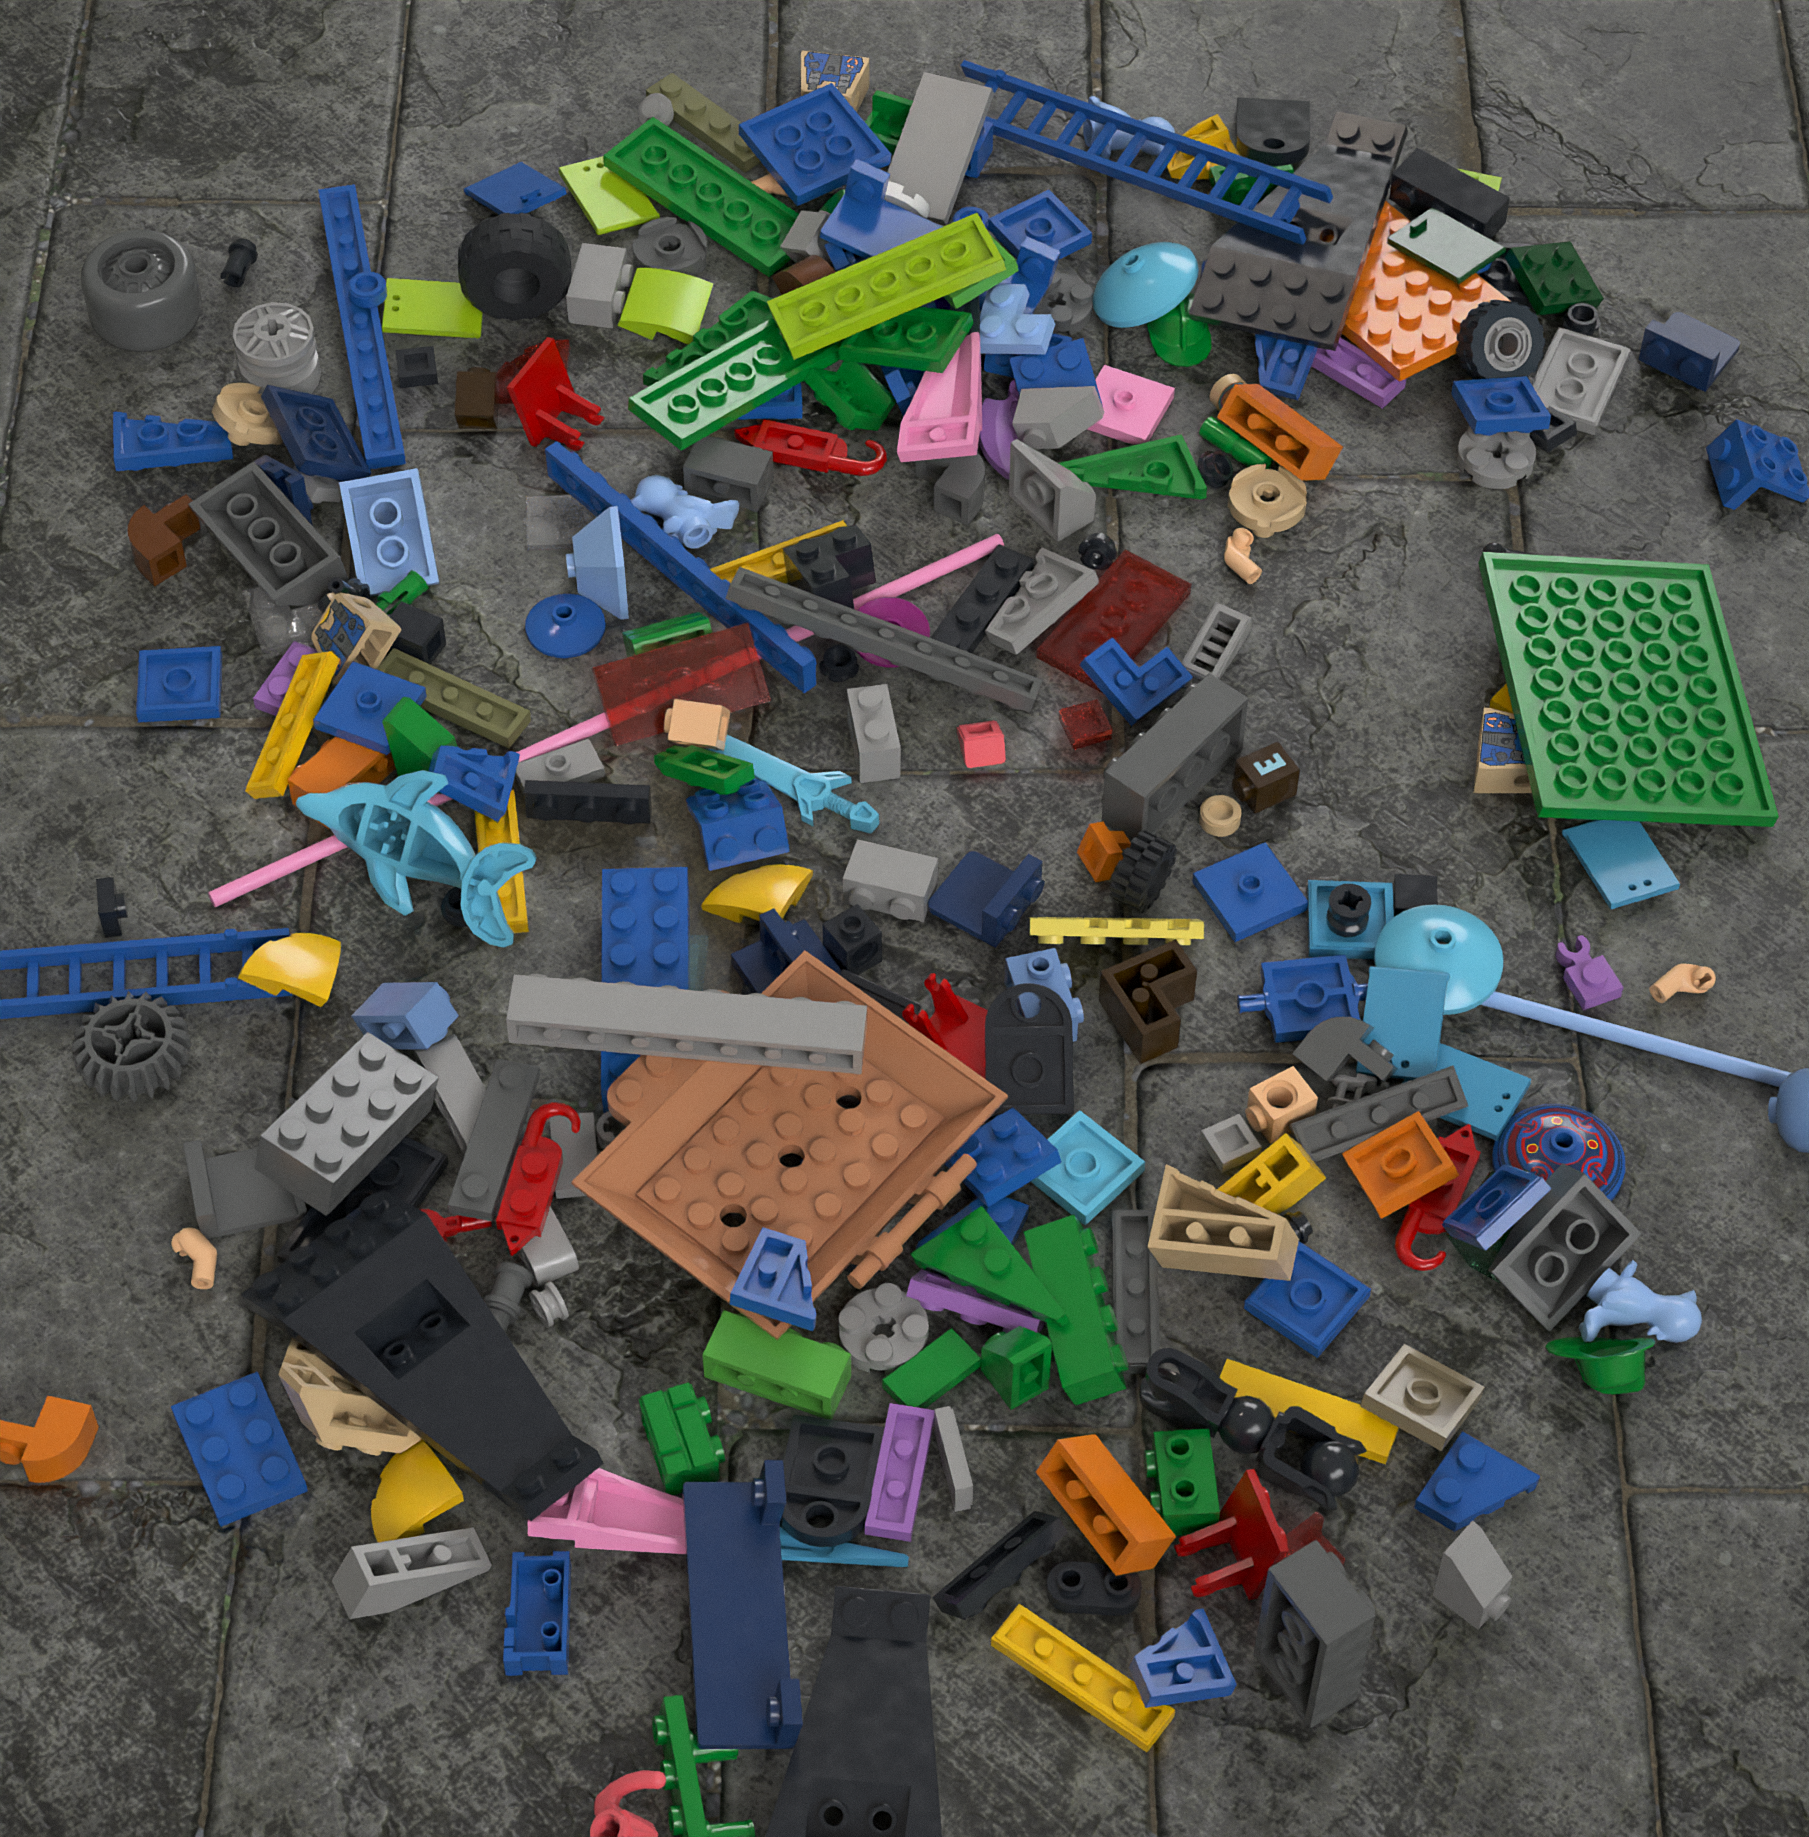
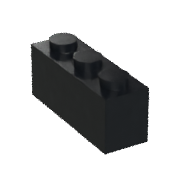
[1389,148,1510,239]

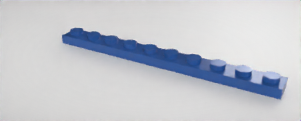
[318,184,406,469]
[545,441,817,693]

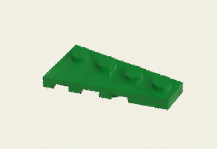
[643,290,773,387]

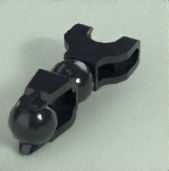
[1139,1348,1367,1510]

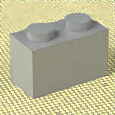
[566,243,633,329]
[847,684,901,783]
[843,839,938,922]

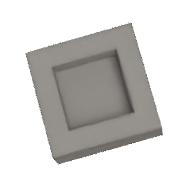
[293,466,342,503]
[1200,1114,1261,1173]

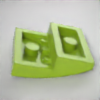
[617,268,713,344]

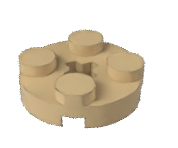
[212,383,283,446]
[1228,464,1307,538]

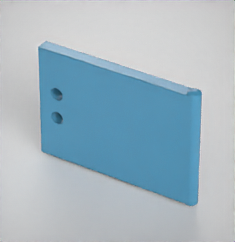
[1562,820,1680,910]
[1356,966,1450,1080]
[1402,1043,1531,1141]

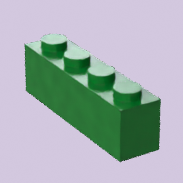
[1024,1214,1129,1406]

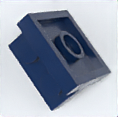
[731,908,842,994]

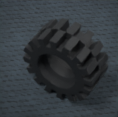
[1110,830,1177,913]

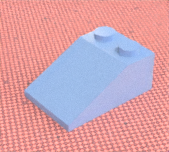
[339,468,439,597]

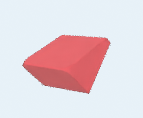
[956,720,1006,768]

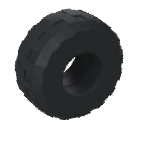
[458,213,572,321]

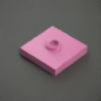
[1087,365,1175,445]

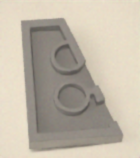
[985,548,1099,655]

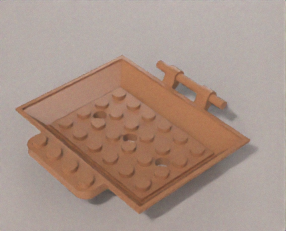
[571,951,1008,1340]

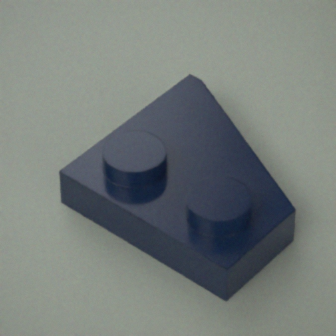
[254,455,313,526]

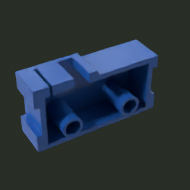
[503,1551,572,1676]

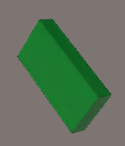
[882,1328,981,1409]

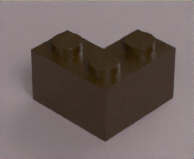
[1098,939,1197,1064]

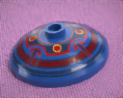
[1492,1104,1625,1202]

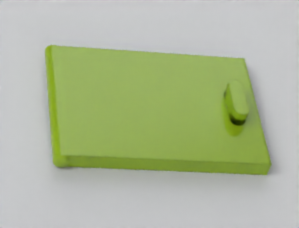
[558,156,660,235]
[382,278,483,339]

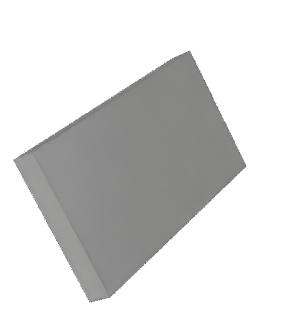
[887,72,994,226]

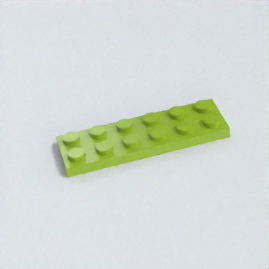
[767,213,1006,360]

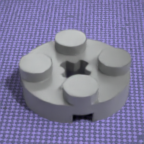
[1457,426,1536,489]
[839,1283,929,1375]

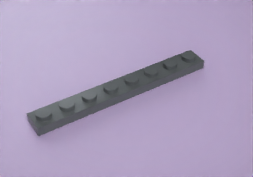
[726,567,1043,713]

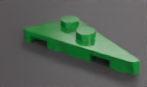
[1058,434,1207,500]
[910,1206,1069,1327]

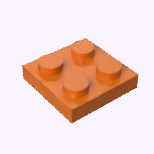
[1342,1111,1459,1219]

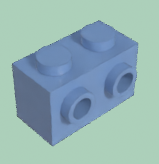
[1004,948,1084,1042]
[351,982,459,1050]

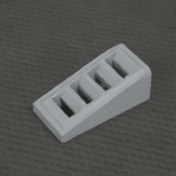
[1182,602,1252,680]

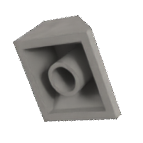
[1009,439,1096,542]

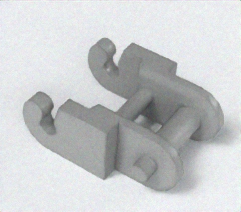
[1326,1073,1390,1109]

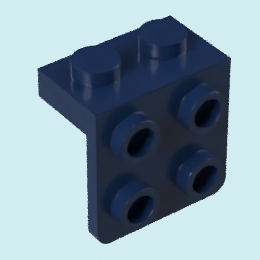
[1638,312,1740,392]
[928,851,1045,948]

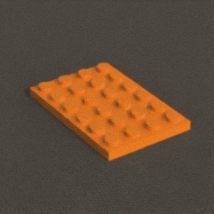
[1322,201,1511,382]

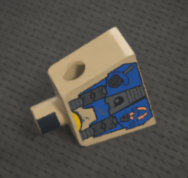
[801,50,870,112]
[311,592,402,684]
[1473,707,1532,793]

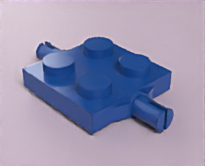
[1237,955,1368,1043]

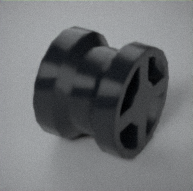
[1326,884,1372,937]

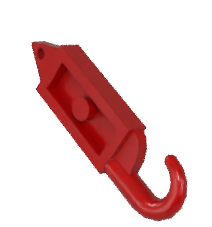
[734,419,887,476]
[496,1102,581,1256]
[1394,1124,1481,1271]

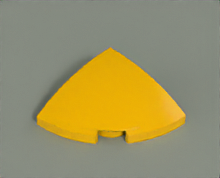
[1167,114,1241,180]
[701,864,813,923]
[238,933,341,1007]
[371,1439,464,1543]

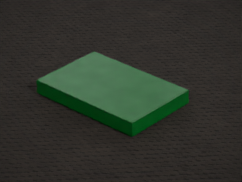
[838,307,974,373]

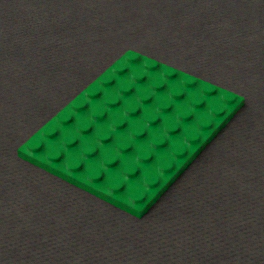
[1478,552,1779,827]

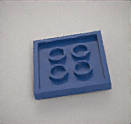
[739,83,891,206]

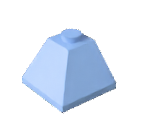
[566,506,629,619]

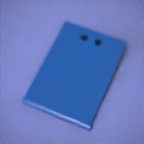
[464,162,567,215]

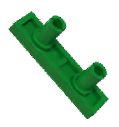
[652,1695,755,1837]

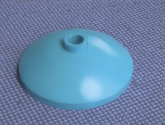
[1092,242,1199,328]
[1374,905,1503,1015]

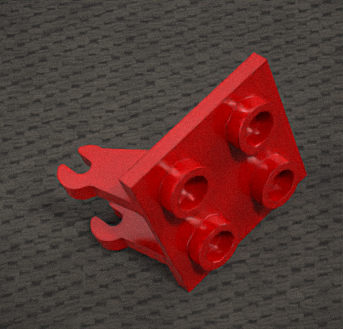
[507,337,605,451]
[902,973,988,1079]
[1174,1469,1289,1600]

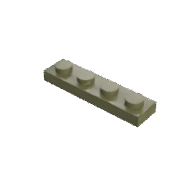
[646,73,761,173]
[376,648,531,748]

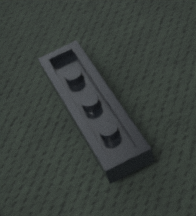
[930,544,1034,653]

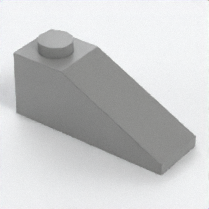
[332,1527,492,1619]

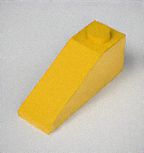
[1217,1133,1326,1214]

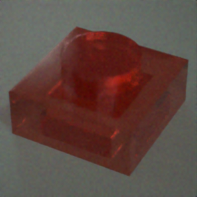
[1059,699,1112,750]

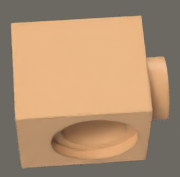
[664,699,730,751]
[1245,1066,1318,1144]

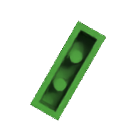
[703,1310,851,1420]

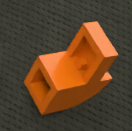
[0,1396,99,1483]

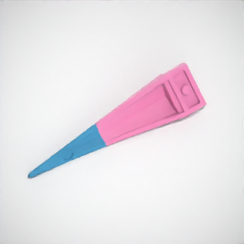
[528,1468,909,1567]

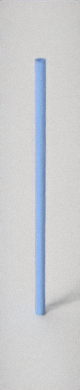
[1481,991,1791,1087]

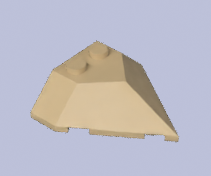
[278,1337,422,1456]

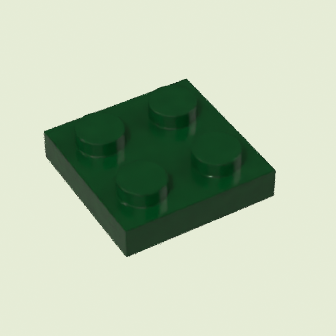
[1504,241,1604,315]

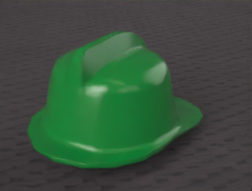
[1146,292,1212,367]
[1545,1336,1655,1395]

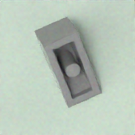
[1012,386,1104,450]
[1433,1521,1512,1630]

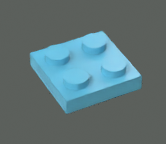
[1030,1110,1145,1225]

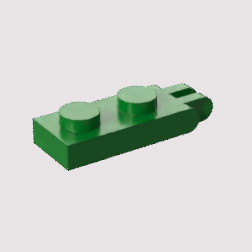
[654,745,755,795]

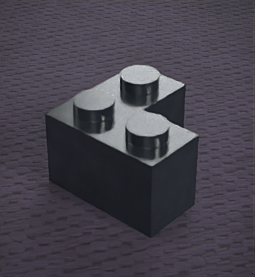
[782,524,876,609]

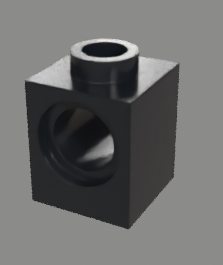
[822,904,882,975]

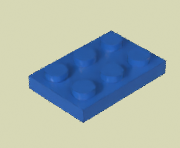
[171,1372,308,1527]

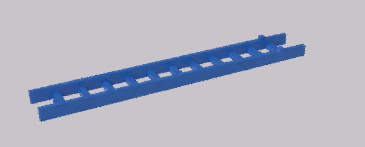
[960,60,1333,245]
[0,928,292,1019]

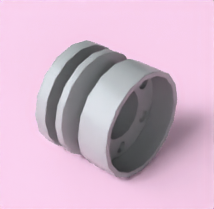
[232,302,321,394]

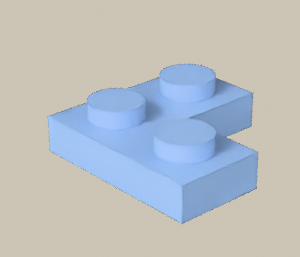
[980,284,1055,354]

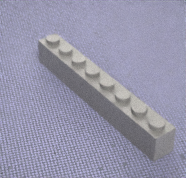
[506,974,867,1074]

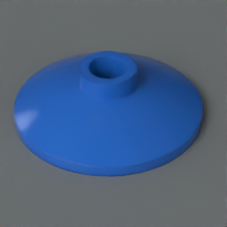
[525,594,606,658]

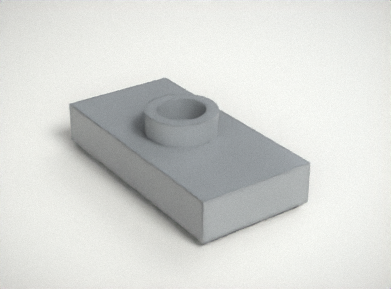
[515,738,605,794]

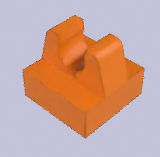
[1077,821,1131,882]

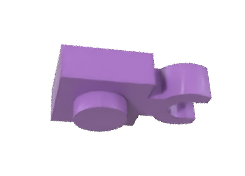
[1555,935,1623,1011]

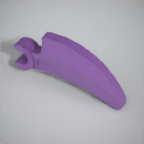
[979,380,1019,480]

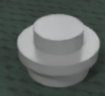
[638,93,674,126]

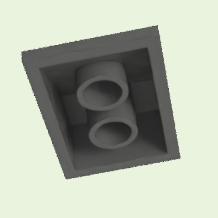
[1489,1163,1641,1332]

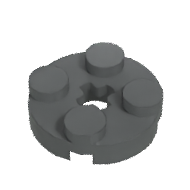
[632,217,707,276]
[1033,269,1093,335]

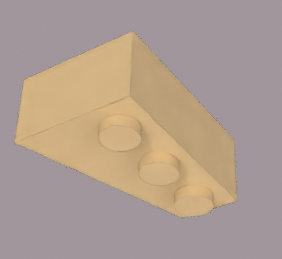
[1148,1164,1299,1281]

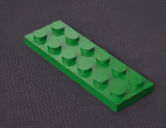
[603,117,799,277]
[628,318,844,451]

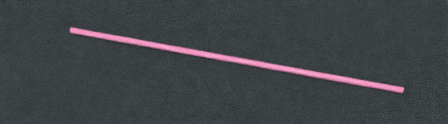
[208,534,1004,907]

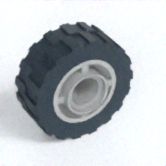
[1456,300,1545,379]

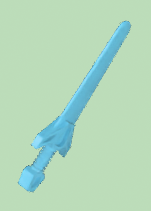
[705,734,879,834]

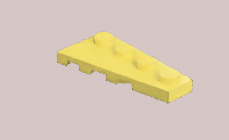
[1029,917,1204,945]

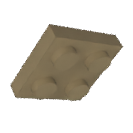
[1360,1344,1485,1451]

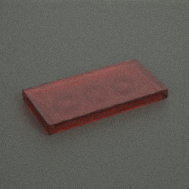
[1037,549,1192,694]
[591,623,771,747]

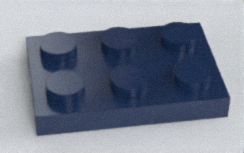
[261,385,371,482]

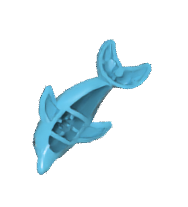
[296,770,537,947]

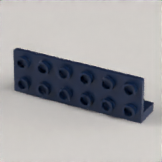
[682,1460,803,1749]

